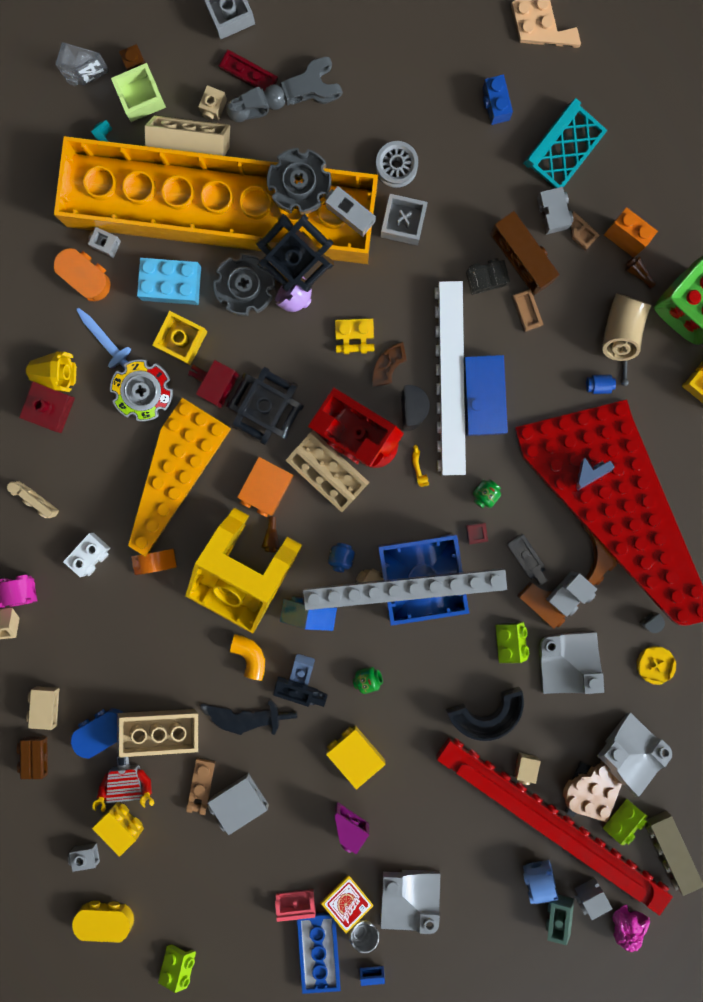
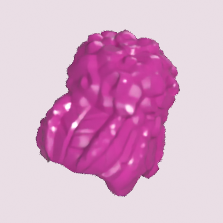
[612,905,650,952]

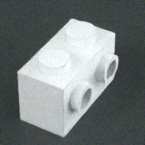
[63,533,110,577]

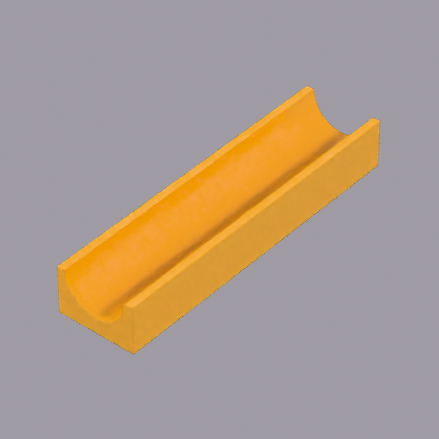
[54,136,378,264]

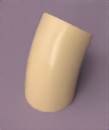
[603,293,651,361]

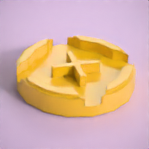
[637,646,676,685]

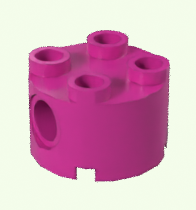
[0,575,38,608]

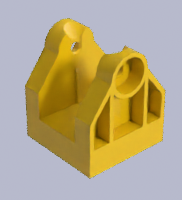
[185,508,302,633]

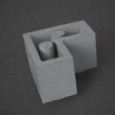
[546,571,597,617]

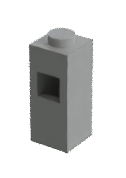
[325,186,376,237]

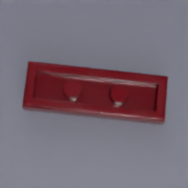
[219,49,278,91]

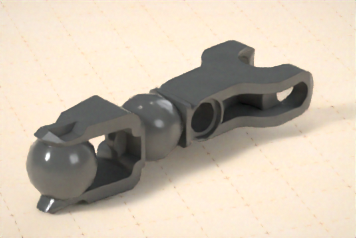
[226,57,343,122]

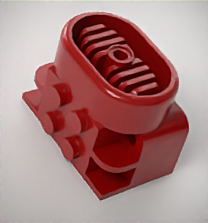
[308,387,404,468]

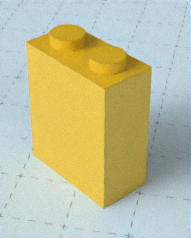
[326,725,386,790]

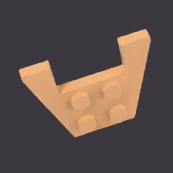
[511,0,581,48]

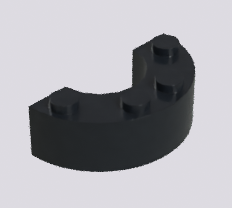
[446,687,524,741]

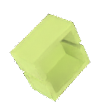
[111,63,166,122]

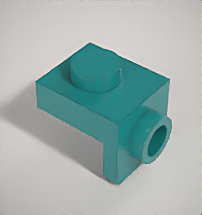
[91,120,112,142]

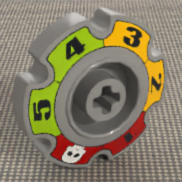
[110,359,173,421]

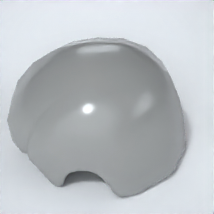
[348,919,379,953]

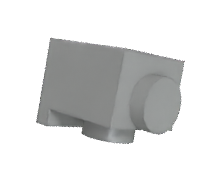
[88,227,121,258]

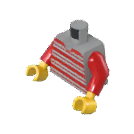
[92,756,154,812]

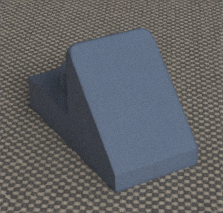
[576,458,614,490]
[290,654,315,686]

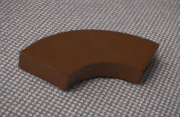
[372,342,407,387]

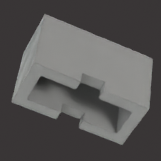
[537,187,573,235]
[575,878,612,920]

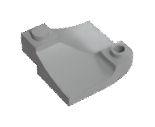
[540,632,604,694]
[597,713,672,797]
[381,870,440,934]

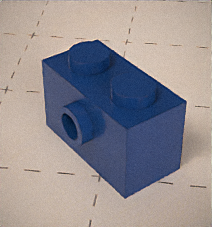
[482,74,513,125]

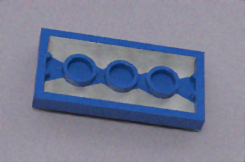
[297,912,341,994]

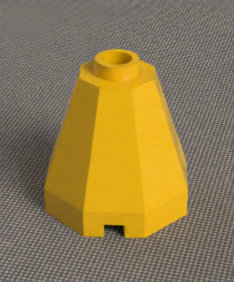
[26,352,77,392]

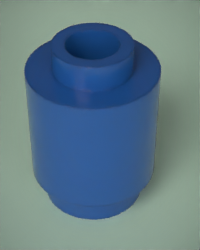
[586,374,616,394]

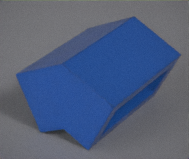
[360,966,385,986]

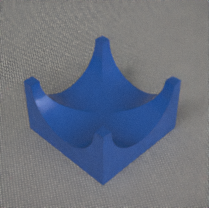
[378,534,469,626]

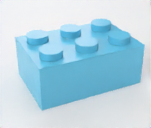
[137,258,202,305]

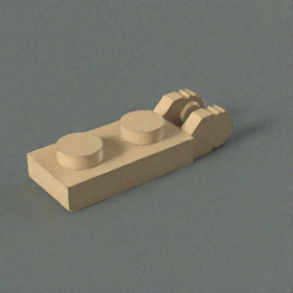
[7,481,59,518]

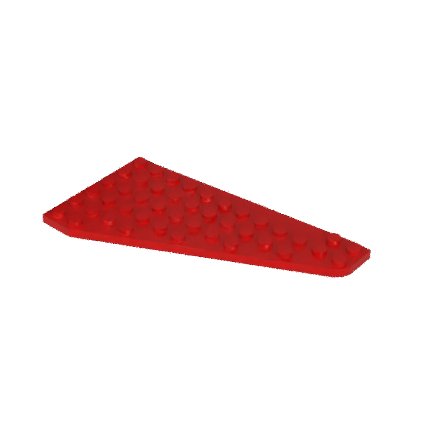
[515,400,703,626]

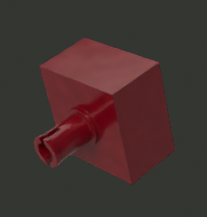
[188,360,240,409]
[19,382,75,433]

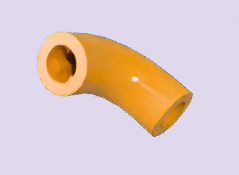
[230,634,265,681]

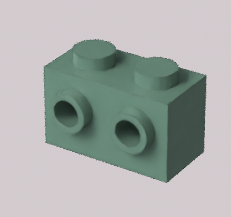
[546,895,574,945]

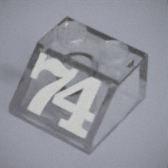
[55,42,109,86]

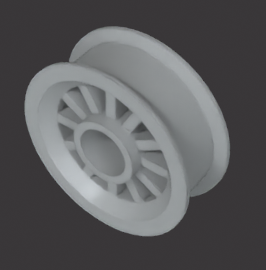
[376,141,418,188]

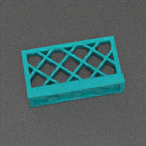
[523,98,607,188]

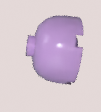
[275,276,312,312]

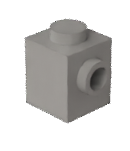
[68,843,100,872]

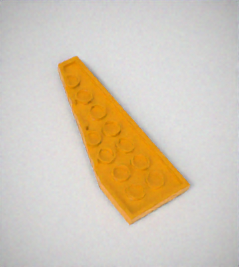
[128,398,231,557]

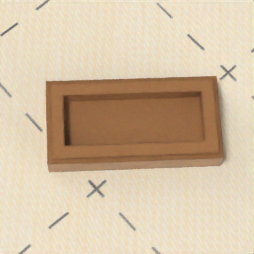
[512,289,544,332]

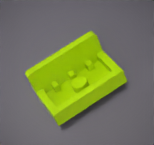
[496,622,529,663]
[603,799,648,845]
[158,944,196,993]

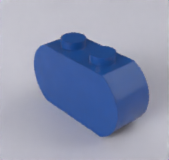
[71,708,124,759]

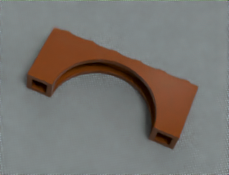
[517,524,618,629]

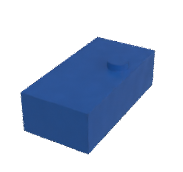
[464,355,508,436]

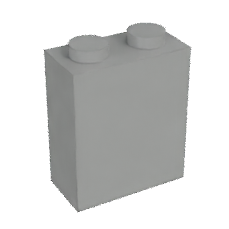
[208,773,269,836]

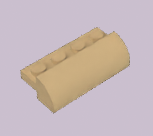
[286,430,370,512]

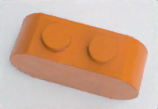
[54,248,111,301]

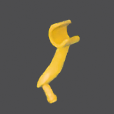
[412,445,429,487]

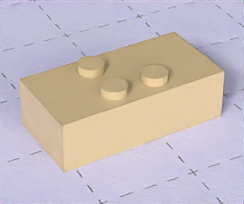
[145,116,230,156]
[117,709,198,757]

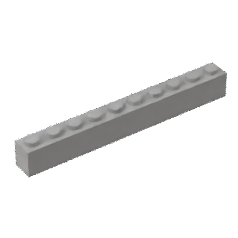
[303,568,507,610]

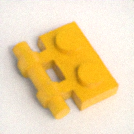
[335,319,374,354]

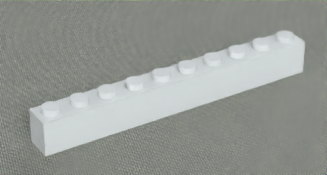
[434,281,466,476]

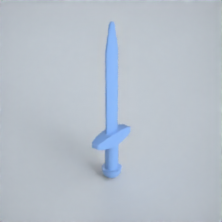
[77,308,131,369]

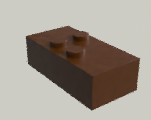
[490,211,560,296]

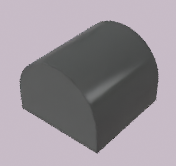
[640,612,665,633]

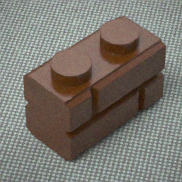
[17,736,48,779]

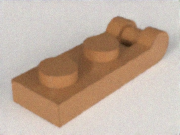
[186,758,216,815]

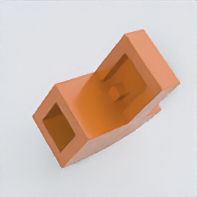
[131,549,177,575]

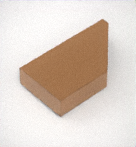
[571,212,600,251]

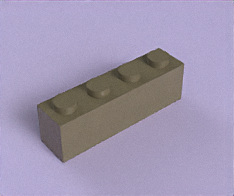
[646,810,703,896]

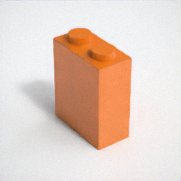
[604,207,658,257]
[237,457,294,517]

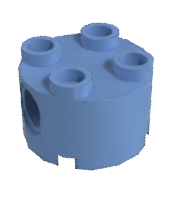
[523,860,558,904]

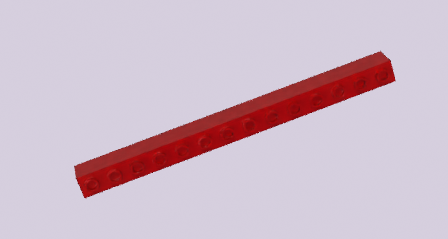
[436,737,673,916]

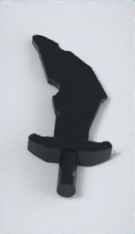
[200,699,298,735]

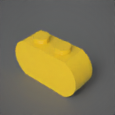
[72,901,134,943]

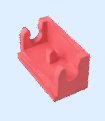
[275,889,316,922]

